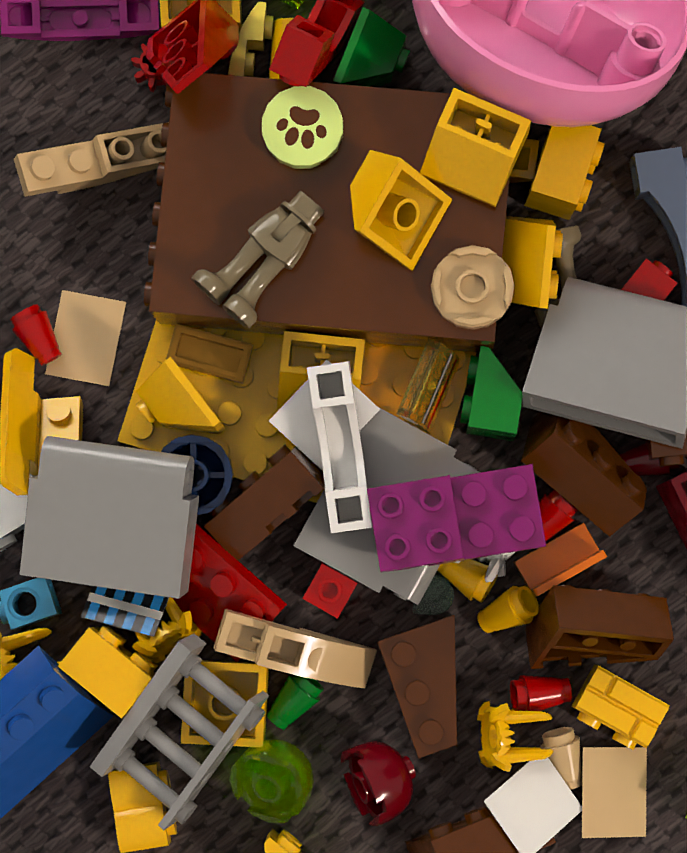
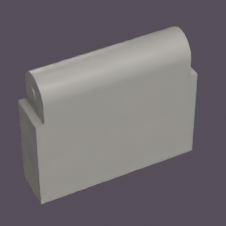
[522,277,687,449]
[293,406,481,605]
[20,436,199,599]

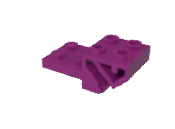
[367,464,546,573]

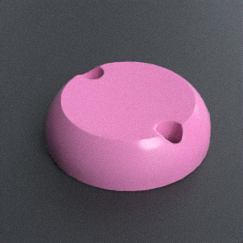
[412,0,687,127]

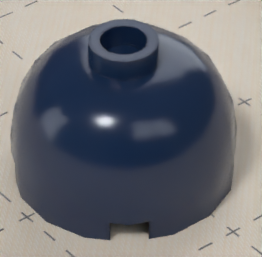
[161,435,234,515]

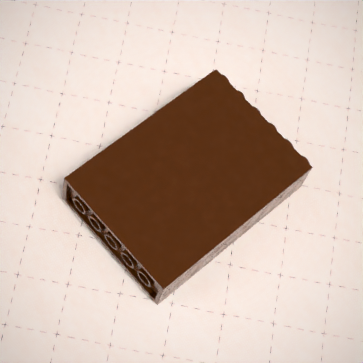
[144,73,509,352]

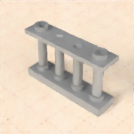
[90,634,269,830]

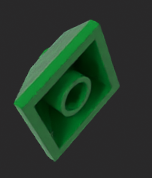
[333,7,410,87]

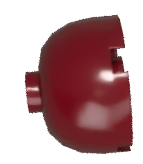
[341,742,416,826]

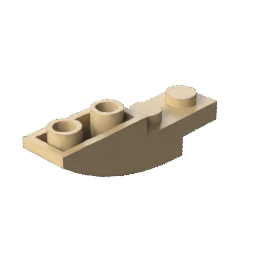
[14,122,169,197]
[213,609,377,689]

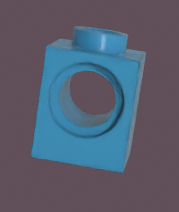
[0,578,63,630]

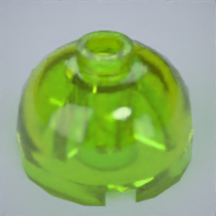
[230,739,314,823]

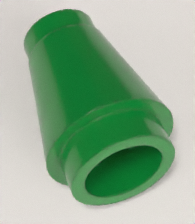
[266,674,324,730]

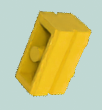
[571,664,670,750]

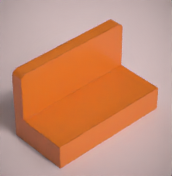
[513,523,607,597]

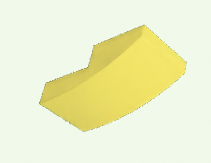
[228,2,274,77]

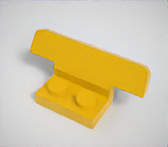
[0,348,83,496]

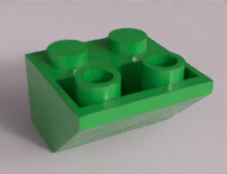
[460,346,522,441]

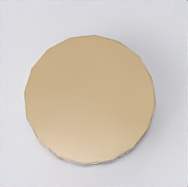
[431,245,514,330]

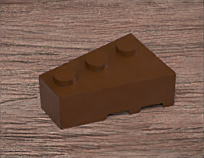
[521,412,647,537]
[204,445,325,561]
[525,585,674,669]
[377,615,457,759]
[405,806,556,853]

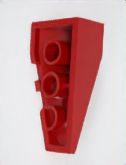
[146,0,239,94]

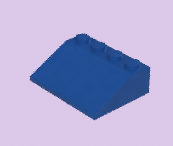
[0,646,113,819]

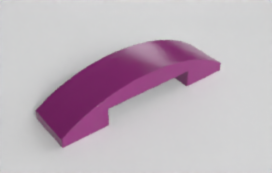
[0,0,159,41]

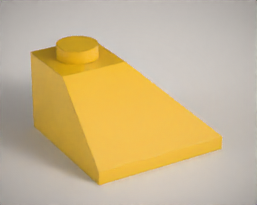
[350,150,452,271]
[136,357,225,434]

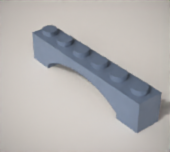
[629,147,687,306]

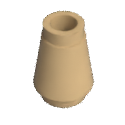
[540,727,582,790]

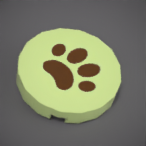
[262,86,343,169]

